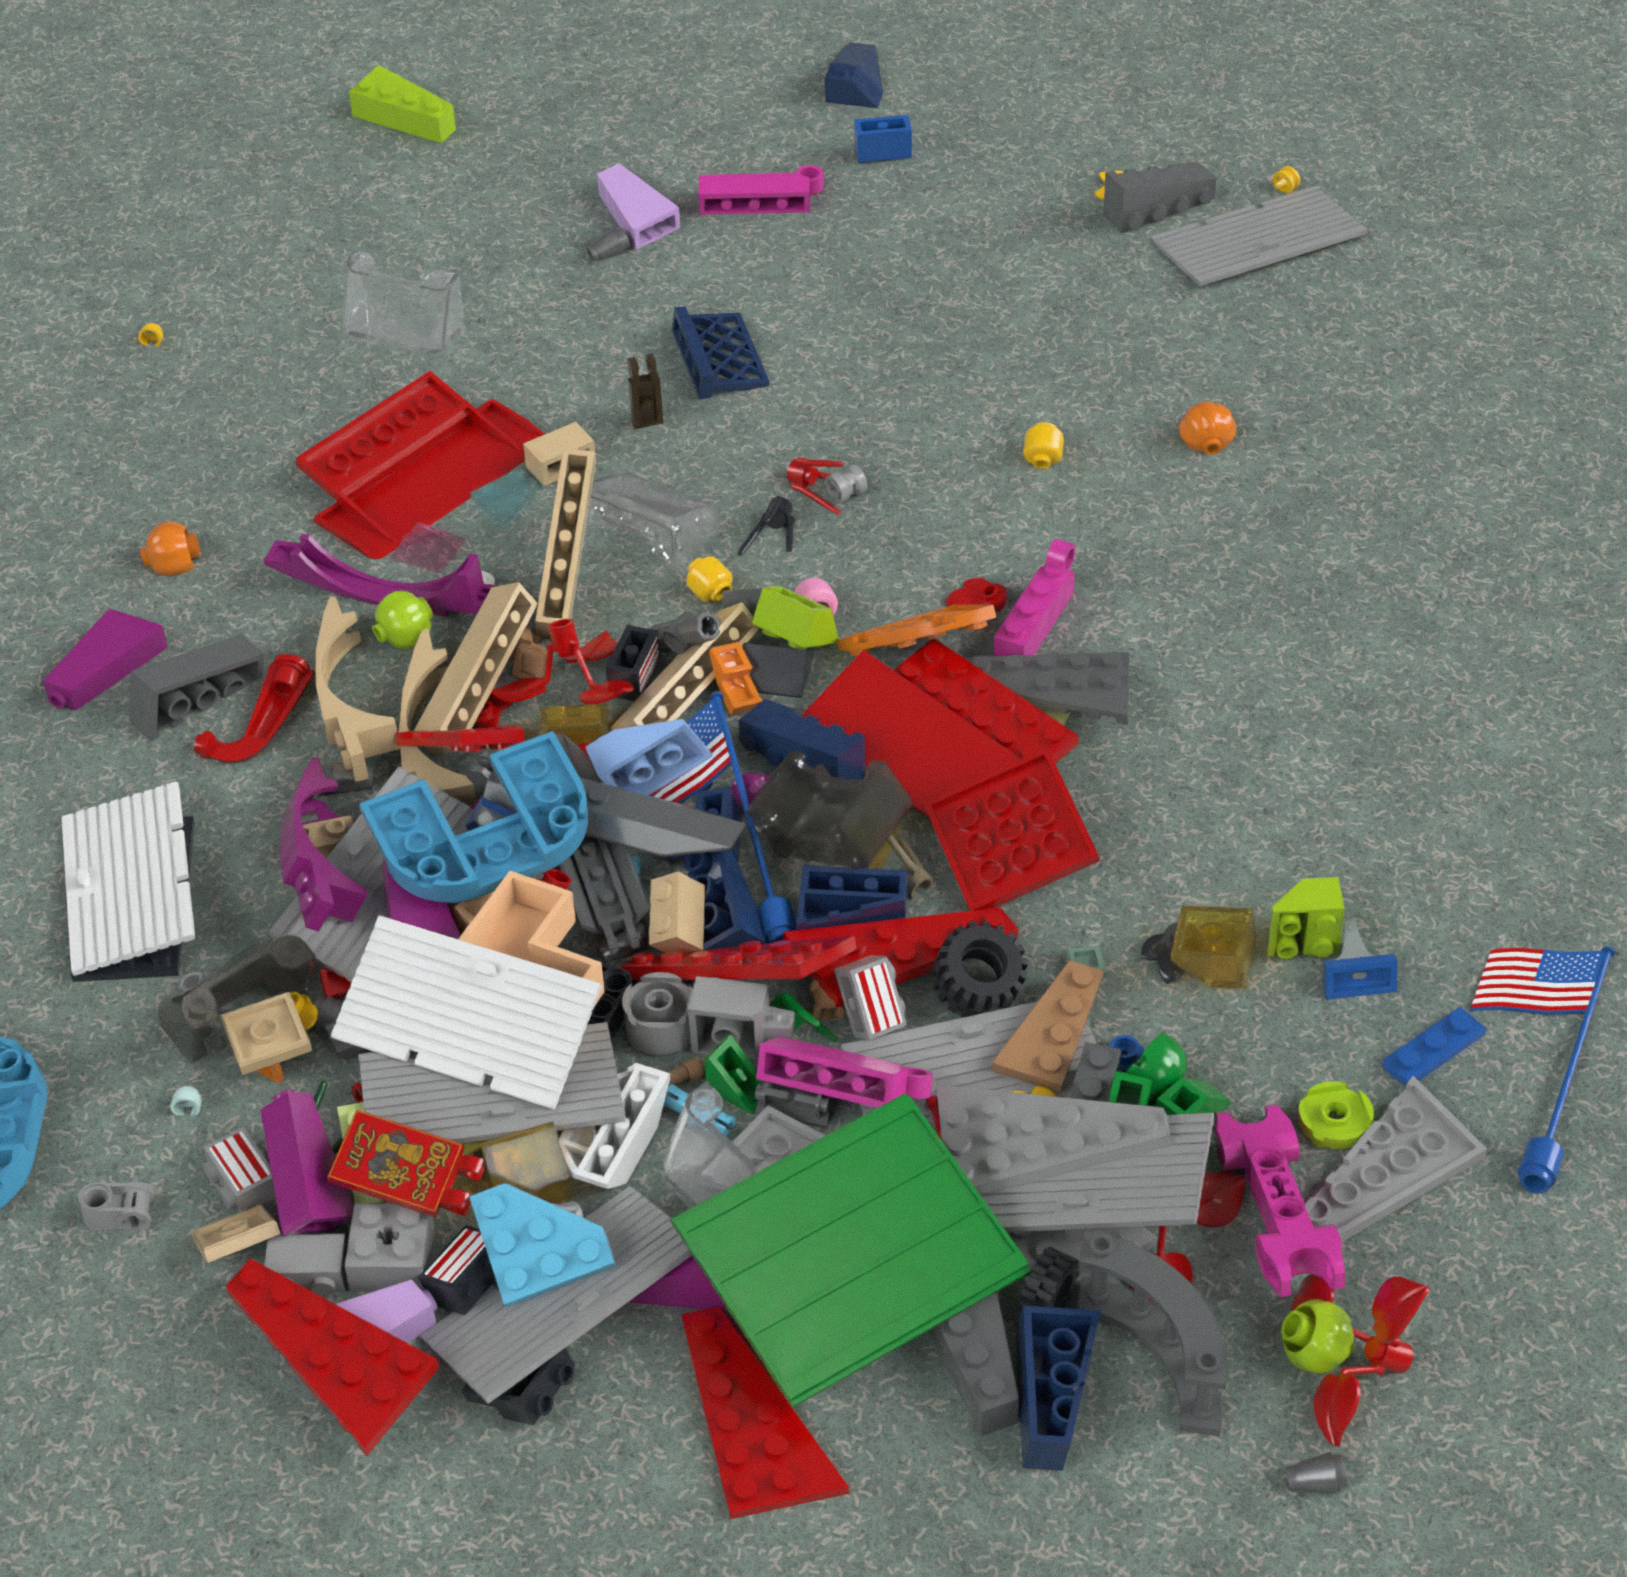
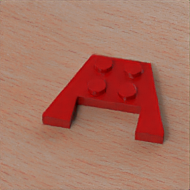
[396,725,525,752]

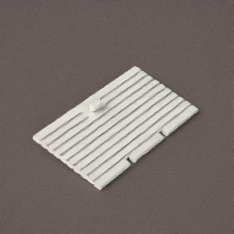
[61,782,195,976]
[331,915,602,1110]

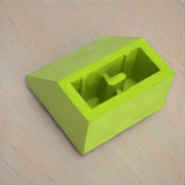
[752,586,838,650]
[1267,877,1345,959]

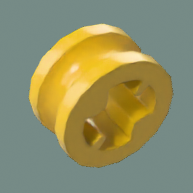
[1272,166,1301,194]

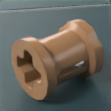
[810,979,845,1021]

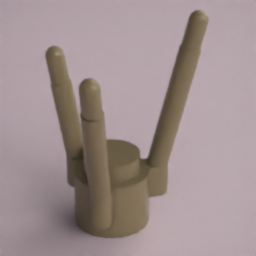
[852,831,933,898]

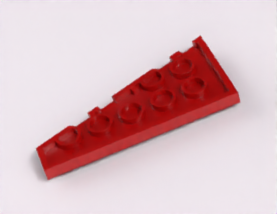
[783,907,1019,1008]
[226,1258,439,1457]

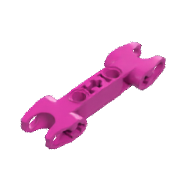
[1214,1104,1345,1297]

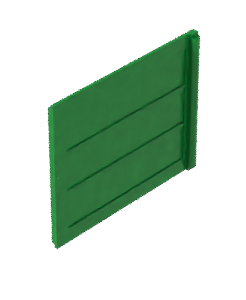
[670,1093,1031,1408]

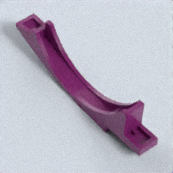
[263,534,500,617]
[279,757,367,932]

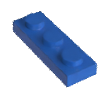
[1382,1007,1486,1087]

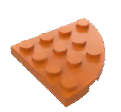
[836,605,996,656]

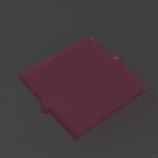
[392,522,465,573]

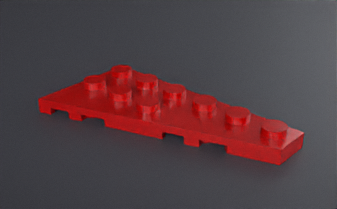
[619,935,857,980]
[681,1306,850,1519]

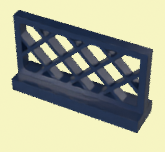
[671,307,770,400]

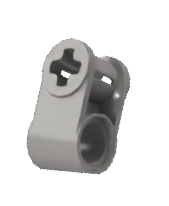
[78,1182,155,1230]

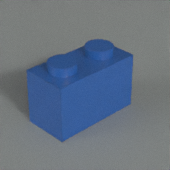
[854,115,912,162]

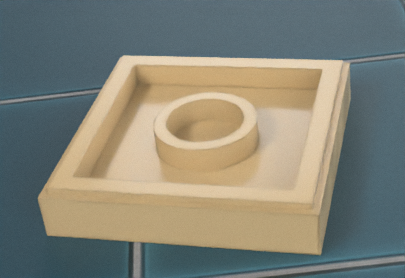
[220,992,312,1075]
[191,1204,281,1263]

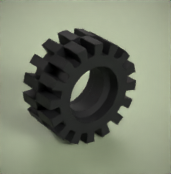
[1019,1246,1080,1311]

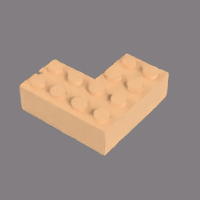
[458,871,605,1005]

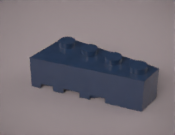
[738,699,866,802]
[1016,1306,1101,1471]

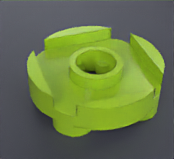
[1298,1081,1374,1149]

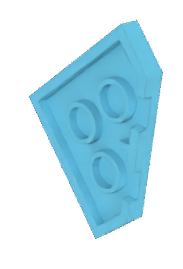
[469,1183,617,1307]

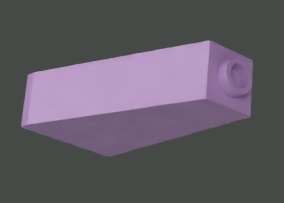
[597,163,680,250]
[336,1279,437,1343]

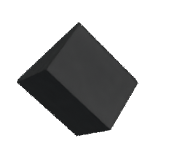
[743,643,814,698]

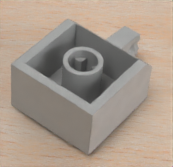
[688,976,795,1061]
[345,1201,434,1291]

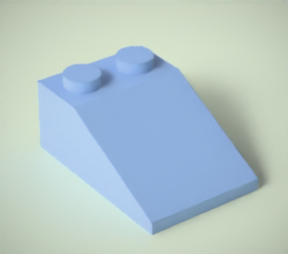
[585,719,713,795]

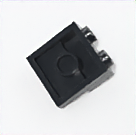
[461,1348,575,1425]

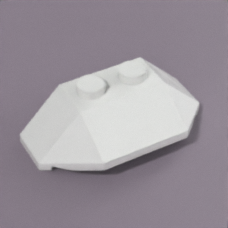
[556,1063,670,1189]

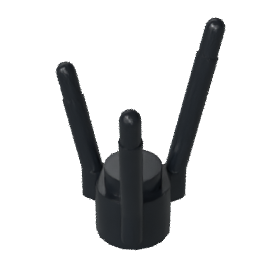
[738,496,796,556]

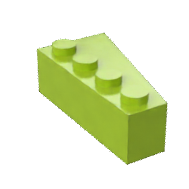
[349,65,456,143]

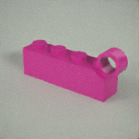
[698,165,824,215]
[994,538,1076,656]
[756,1036,933,1108]

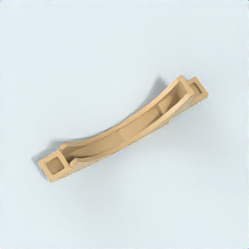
[316,596,400,782]
[399,629,477,806]

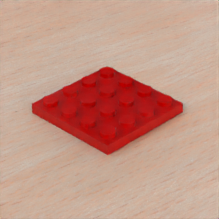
[922,747,1101,911]

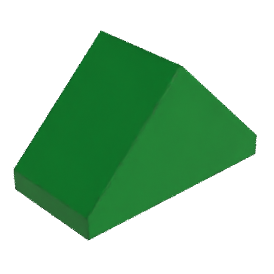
[704,1035,762,1115]

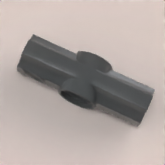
[650,611,721,654]

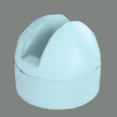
[170,1086,202,1115]

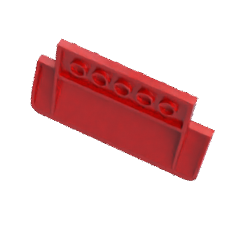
[296,371,545,559]
[802,638,1079,818]

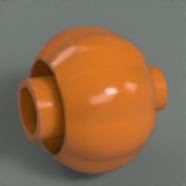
[1179,401,1237,455]
[140,521,201,576]

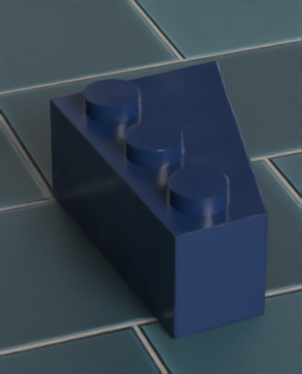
[796,865,908,930]

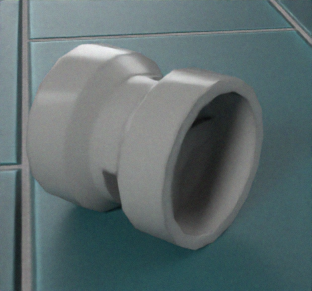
[825,464,868,504]

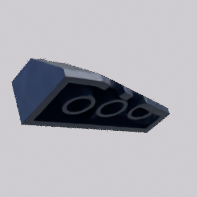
[825,42,883,108]
[684,848,766,950]

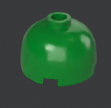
[1126,1031,1188,1105]

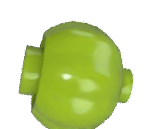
[372,591,433,650]
[1281,1299,1354,1374]

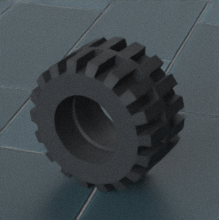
[931,921,1028,1017]

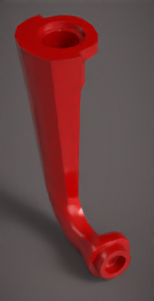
[194,654,315,763]

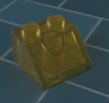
[541,703,610,745]
[1170,905,1256,989]
[481,1121,572,1204]

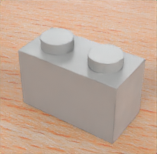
[264,1234,348,1297]

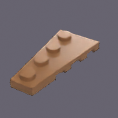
[991,960,1104,1093]

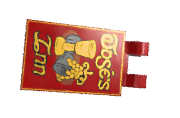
[327,1109,485,1218]

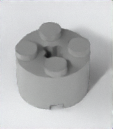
[622,972,693,1056]

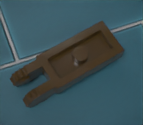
[628,353,663,429]

